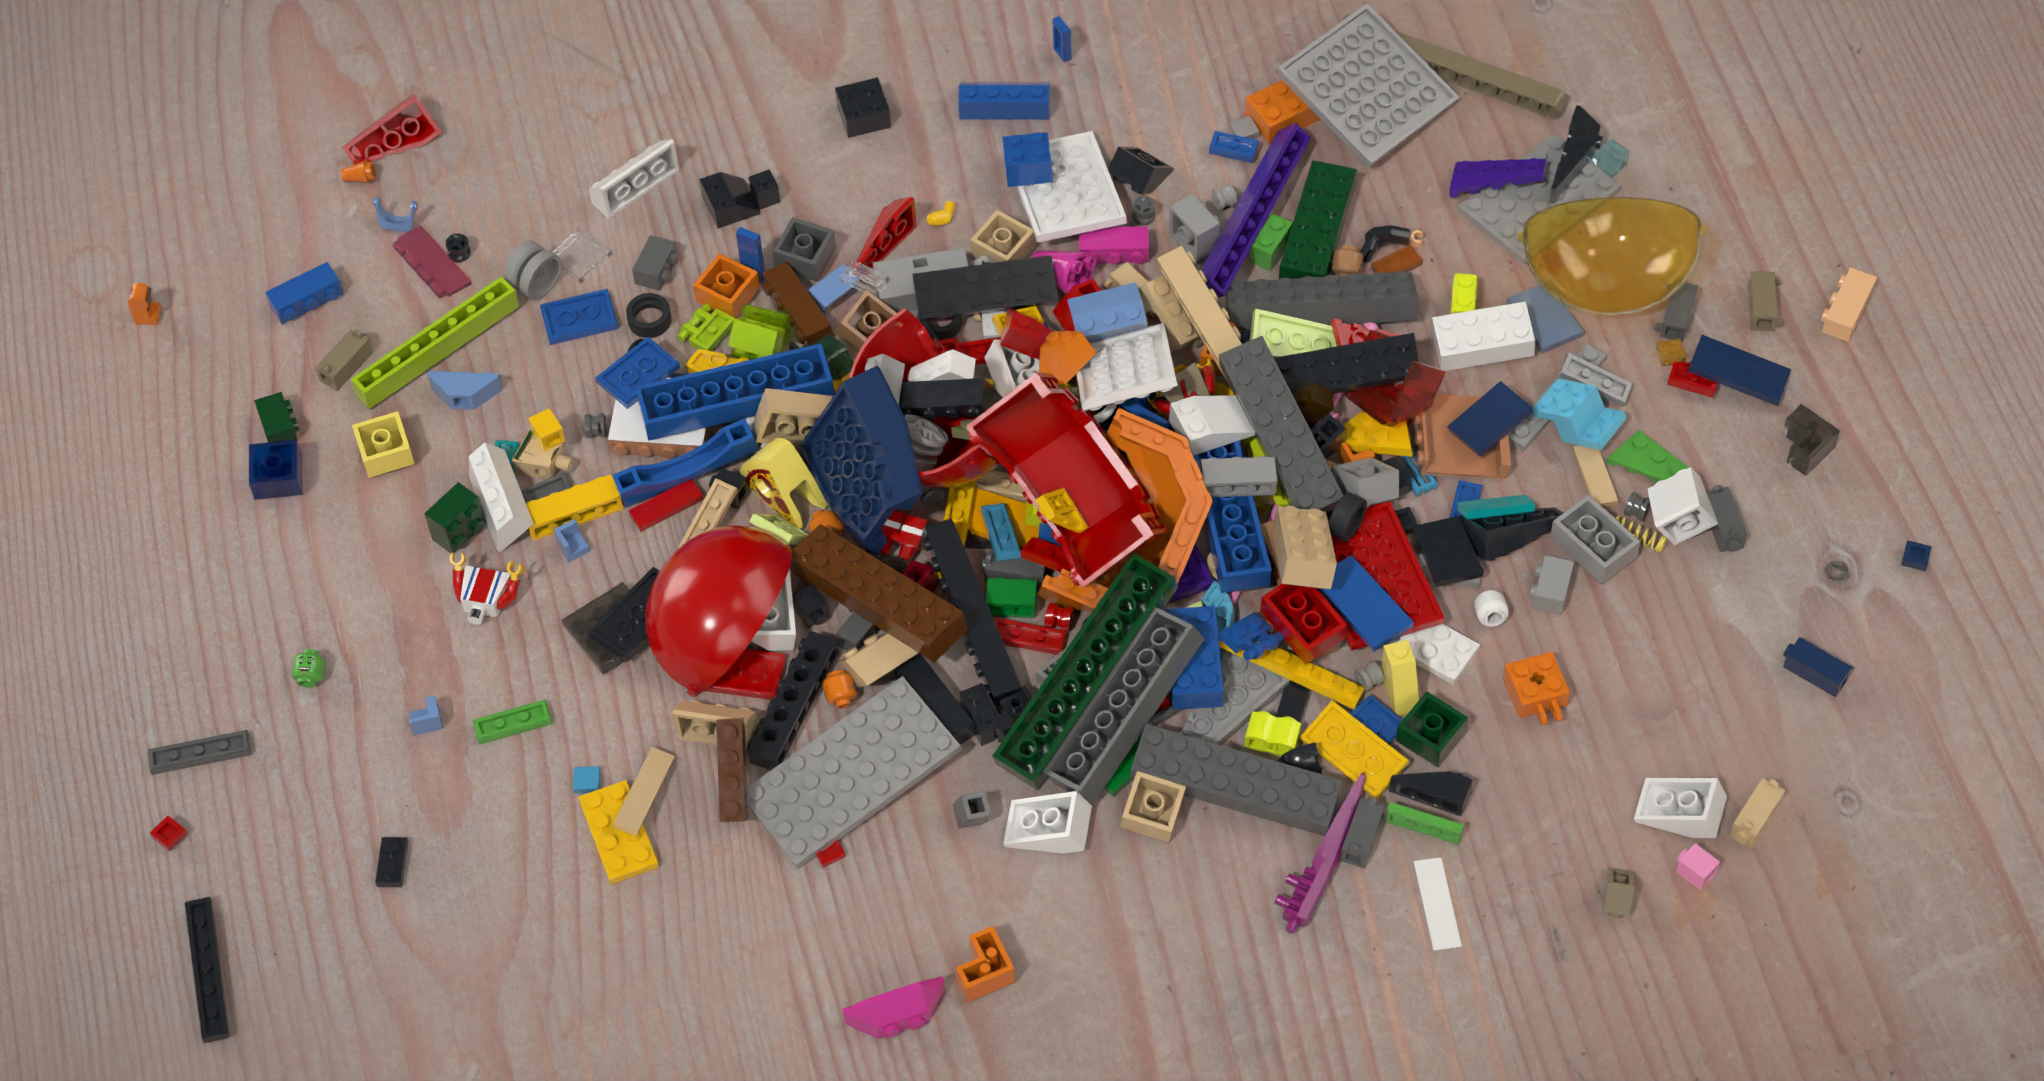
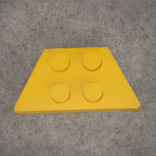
[1337,412,1413,457]

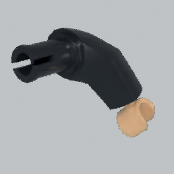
[1359,225,1423,263]

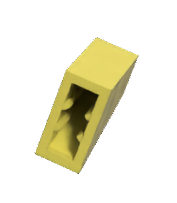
[1381,640,1419,717]

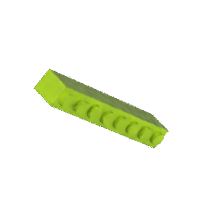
[350,276,519,409]

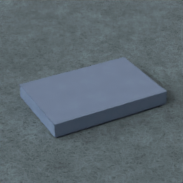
[1507,281,1584,353]

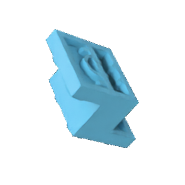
[1533,378,1627,450]

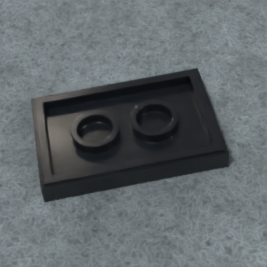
[1412,516,1484,587]

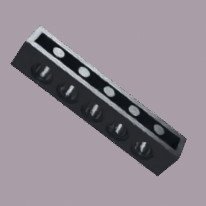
[746,631,839,771]

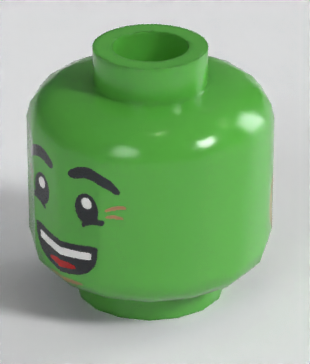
[291,649,326,688]

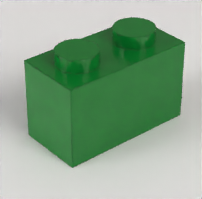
[986,577,1037,618]

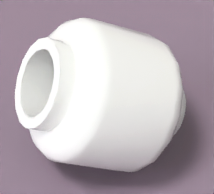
[1474,590,1509,627]

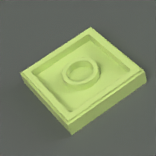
[749,514,809,545]

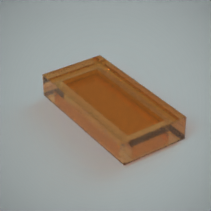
[1371,245,1423,273]

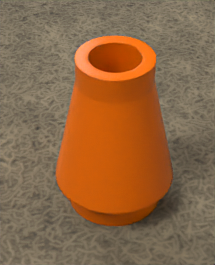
[341,160,376,183]

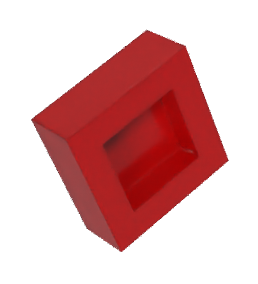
[150,816,188,851]

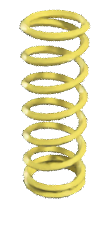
[1616,515,1667,553]

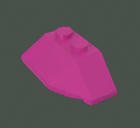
[842,976,945,1039]

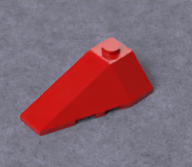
[853,197,917,282]
[1000,308,1077,374]

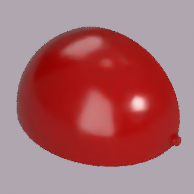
[645,525,792,697]

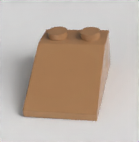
[833,289,901,350]

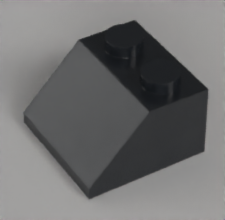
[1108,147,1174,194]
[699,172,760,229]

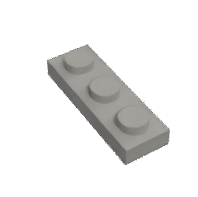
[1558,353,1632,406]

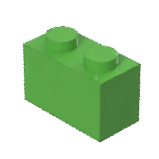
[1250,213,1293,271]

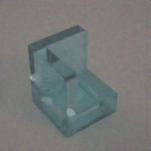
[1592,139,1629,178]

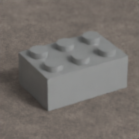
[1550,495,1640,584]

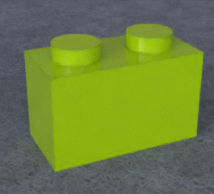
[728,317,785,358]

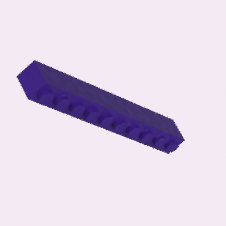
[1201,123,1311,298]

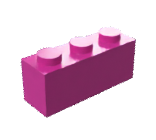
[1079,226,1149,264]

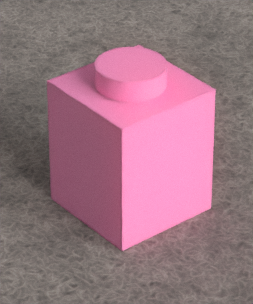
[1676,843,1720,891]

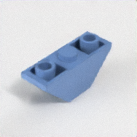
[428,370,502,410]

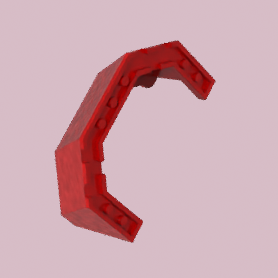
[966,372,1168,588]

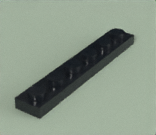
[184,897,230,1043]

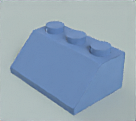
[1067,282,1147,342]

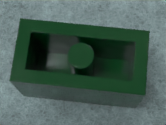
[254,392,300,450]

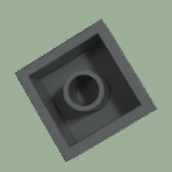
[773,217,836,282]

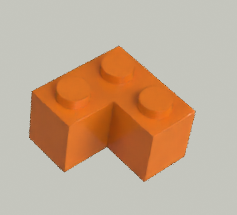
[956,926,1015,1003]

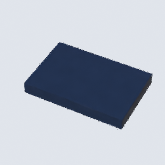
[1447,381,1534,457]

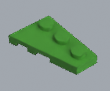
[1606,430,1689,483]

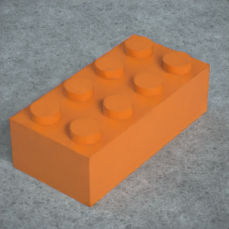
[1245,80,1321,144]

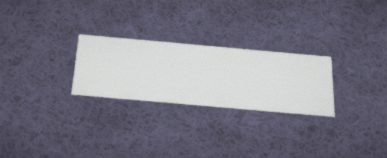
[1414,857,1462,951]

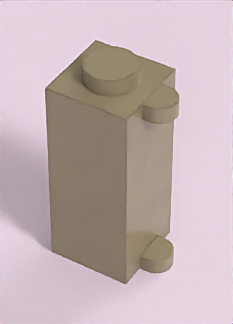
[1748,271,1783,331]
[315,329,373,391]

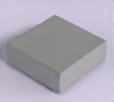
[1229,116,1260,139]

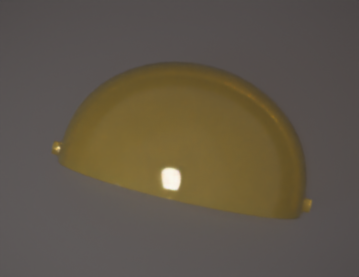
[1518,197,1708,316]

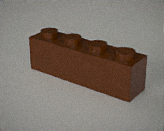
[761,262,833,347]
[716,718,748,822]

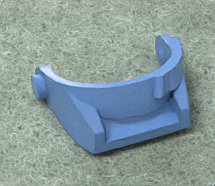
[373,197,418,232]

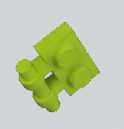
[676,304,735,351]

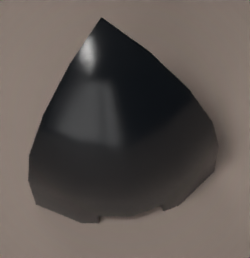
[1277,742,1322,774]

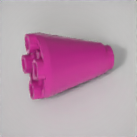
[1031,250,1096,294]

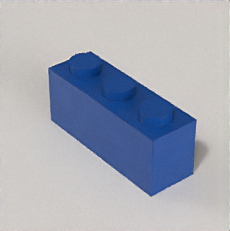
[265,262,344,325]

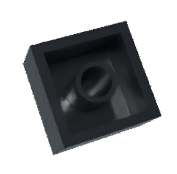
[835,77,891,138]

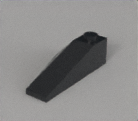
[1549,105,1603,204]
[1459,507,1563,561]

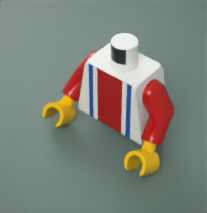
[449,552,525,625]

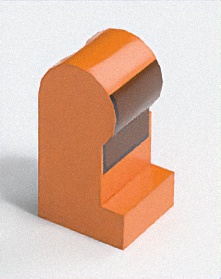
[128,283,162,325]

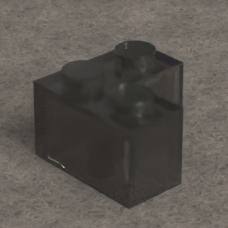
[1782,404,1840,476]

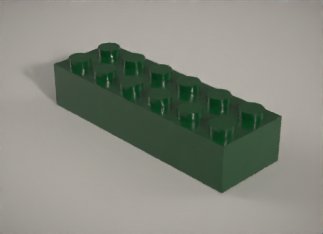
[1279,160,1357,279]

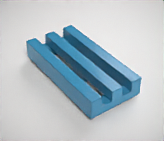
[1400,448,1438,497]

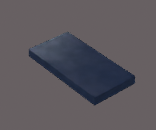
[1687,335,1791,406]

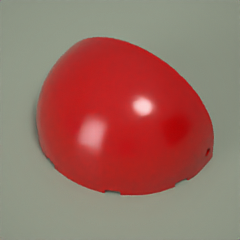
[849,308,1001,488]

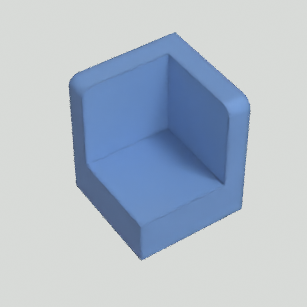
[554,519,590,562]
[409,695,443,735]

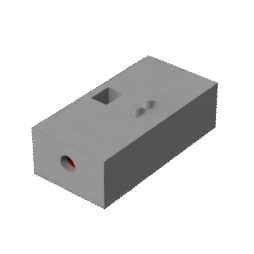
[873,248,968,313]

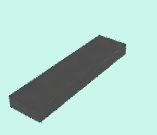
[148,730,252,775]

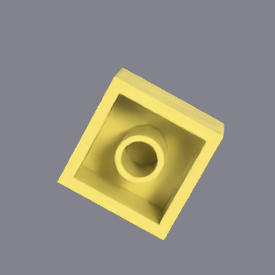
[352,411,415,478]

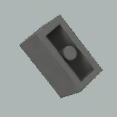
[632,235,679,291]

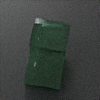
[810,334,854,380]

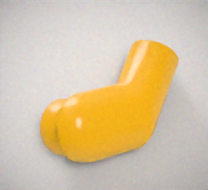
[927,201,956,226]

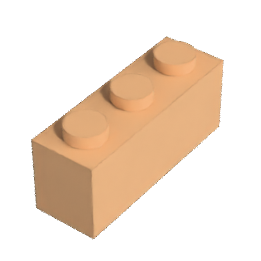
[1821,267,1877,342]

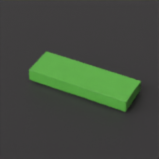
[473,700,552,745]
[1386,802,1464,844]

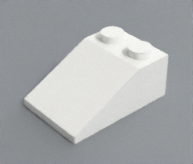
[1169,395,1255,456]
[1634,778,1727,838]
[1003,791,1092,854]

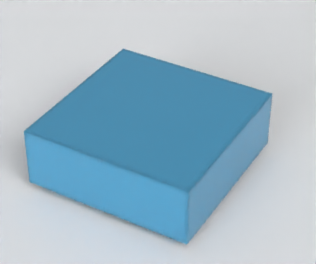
[573,766,600,794]

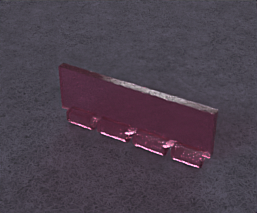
[392,225,472,298]

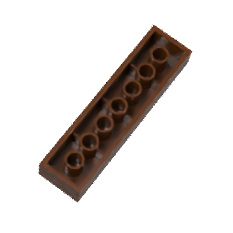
[790,524,968,663]

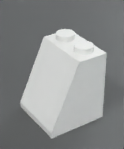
[1647,467,1718,545]

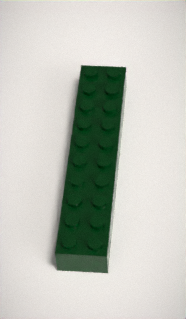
[992,553,1178,790]

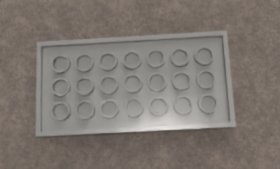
[747,676,962,869]

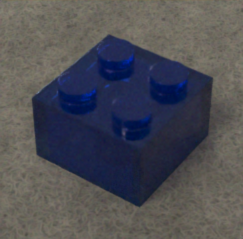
[249,439,303,500]

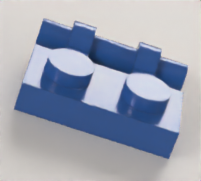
[1218,612,1284,661]

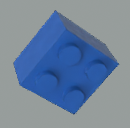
[1002,132,1053,187]

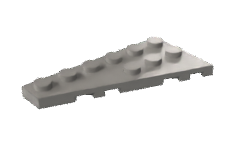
[1179,651,1290,745]

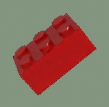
[1260,584,1347,665]

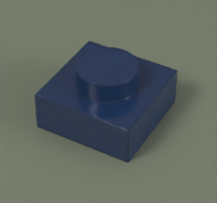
[1901,540,1932,571]

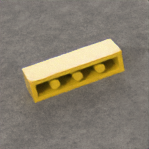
[526,474,623,541]

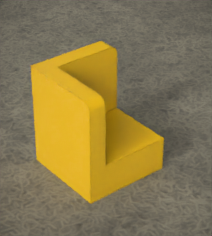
[528,409,566,452]

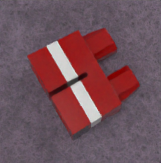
[879,510,930,562]

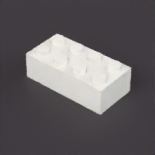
[1432,302,1535,372]

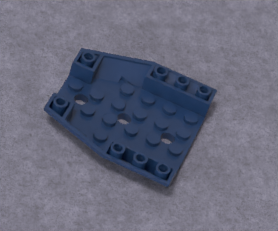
[799,366,923,557]

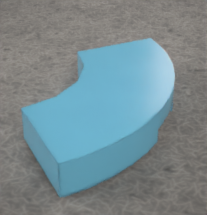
[1201,580,1235,641]

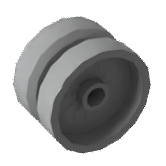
[504,241,562,300]

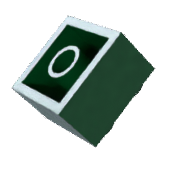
[424,482,486,553]
[1396,691,1469,768]

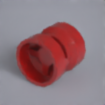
[1044,602,1074,632]

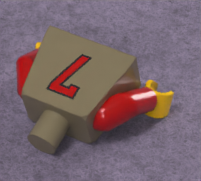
[1147,359,1215,415]

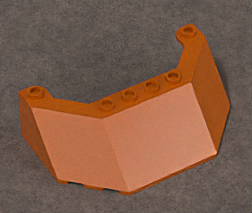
[1037,408,1213,613]

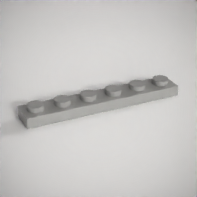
[1508,343,1607,452]

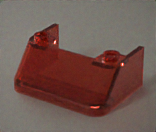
[1345,330,1446,427]

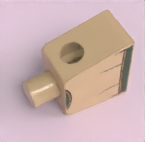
[512,428,574,479]

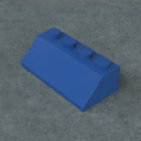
[958,82,1050,120]

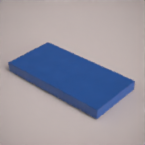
[1316,555,1414,652]

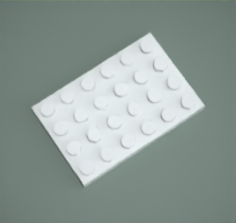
[1016,131,1127,243]
[1077,323,1178,411]

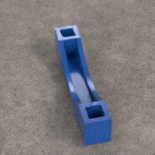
[612,418,759,507]

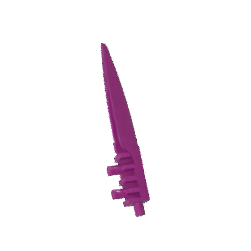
[1274,772,1366,934]

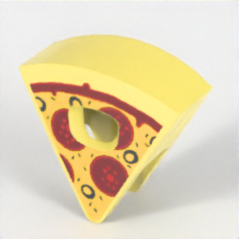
[740,438,828,529]

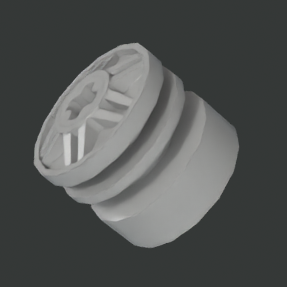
[904,415,948,472]

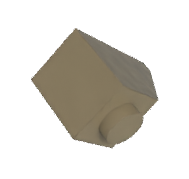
[1603,867,1634,918]

